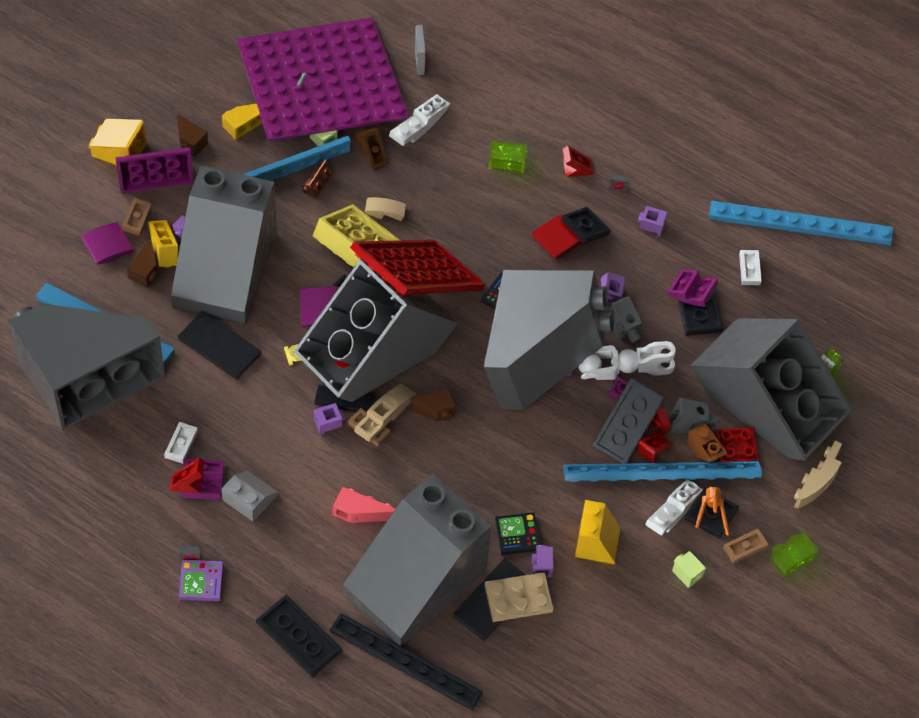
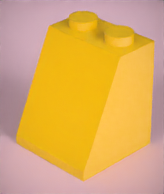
[89,119,147,165]
[575,500,621,564]

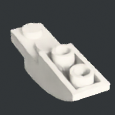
[389,94,450,146]
[645,479,703,536]

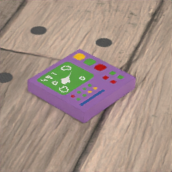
[179,560,223,601]

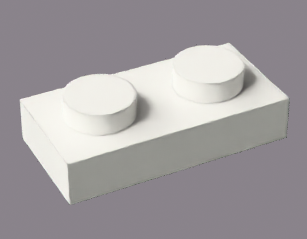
[739,250,761,285]
[164,422,198,464]

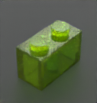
[488,141,527,173]
[769,532,819,578]

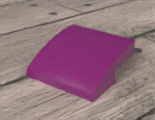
[81,222,133,265]
[668,269,718,307]
[299,286,340,327]
[180,459,225,500]

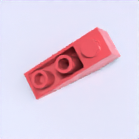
[333,487,396,523]

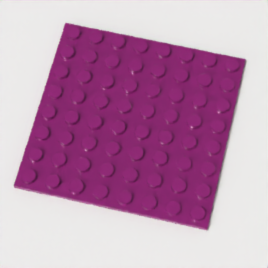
[237,17,409,142]

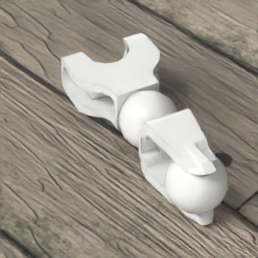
[578,341,676,380]

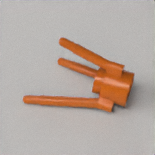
[695,487,730,536]

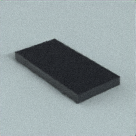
[178,311,261,380]
[592,378,666,464]
[453,558,526,641]
[256,594,342,678]

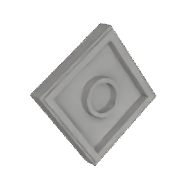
[415,25,425,75]

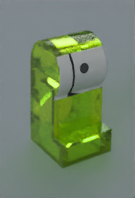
[821,348,843,378]

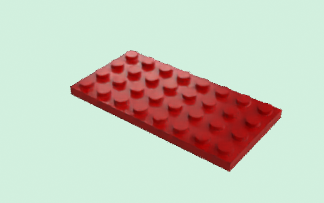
[350,239,486,296]

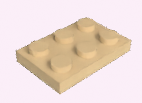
[484,572,553,622]

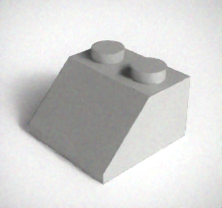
[221,471,279,522]

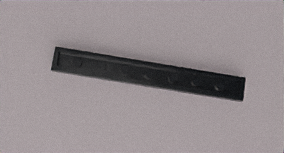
[330,613,483,711]

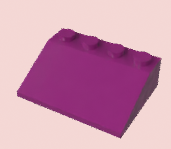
[116,147,194,193]

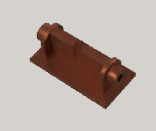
[302,160,333,199]

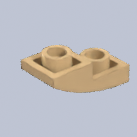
[365,197,406,221]

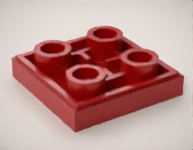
[532,214,582,260]
[714,427,759,462]

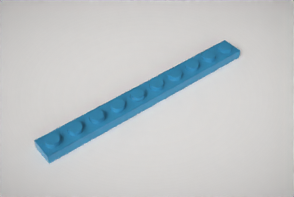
[709,201,893,246]
[563,461,762,482]

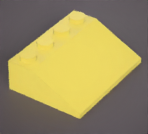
[313,204,400,267]

